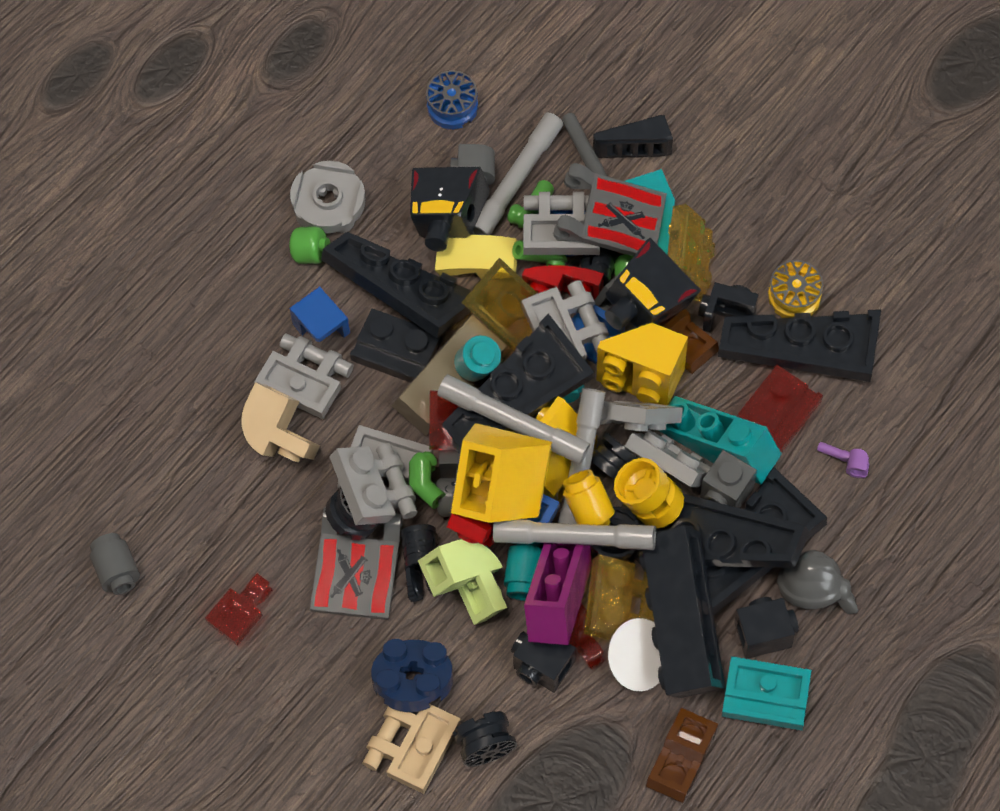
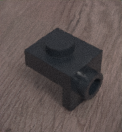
[698,282,759,332]

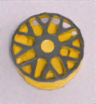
[768,260,824,318]

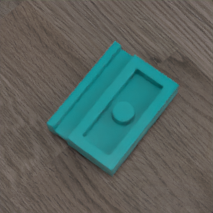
[721,656,812,730]

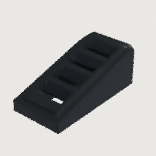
[593,115,673,158]

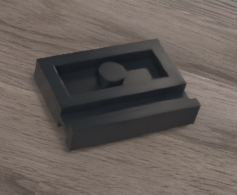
[350,308,442,383]

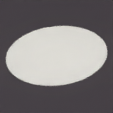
[608,618,661,691]

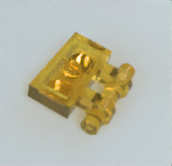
[668,204,715,301]
[584,554,654,640]

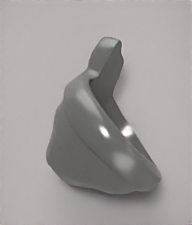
[777,550,858,614]

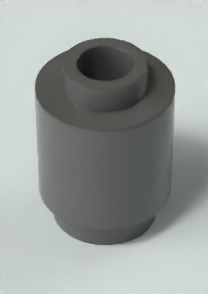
[90,533,140,595]

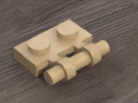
[362,704,461,794]

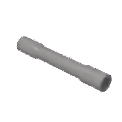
[472,112,564,235]
[437,374,590,465]
[558,388,606,524]
[493,519,656,550]

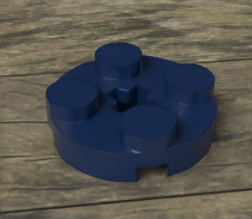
[371,639,453,712]

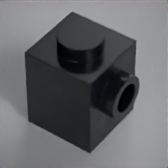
[734,597,799,659]
[511,631,576,693]

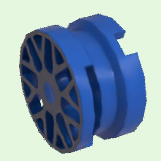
[426,70,478,130]

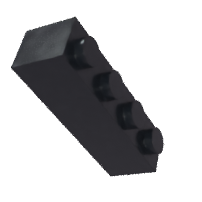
[639,526,726,698]

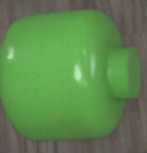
[289,226,330,264]

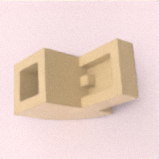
[242,382,320,463]

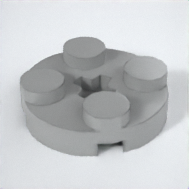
[290,161,366,233]

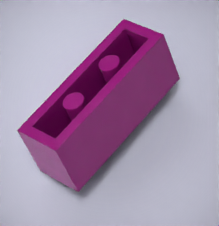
[524,543,592,645]

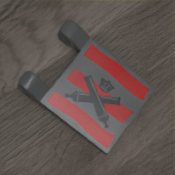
[553,163,667,256]
[310,506,403,620]

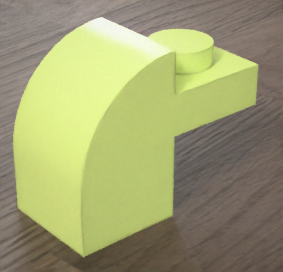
[418,539,507,625]

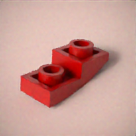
[522,265,604,300]
[447,514,495,547]

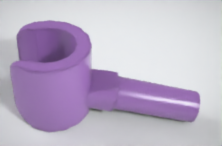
[817,442,869,478]

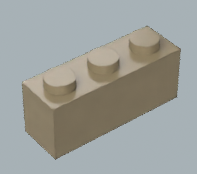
[391,315,507,436]

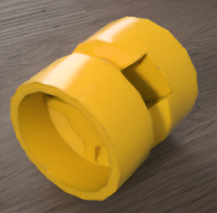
[614,458,684,528]

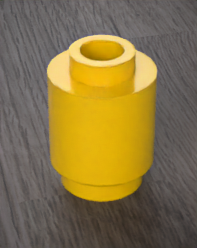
[563,470,615,526]

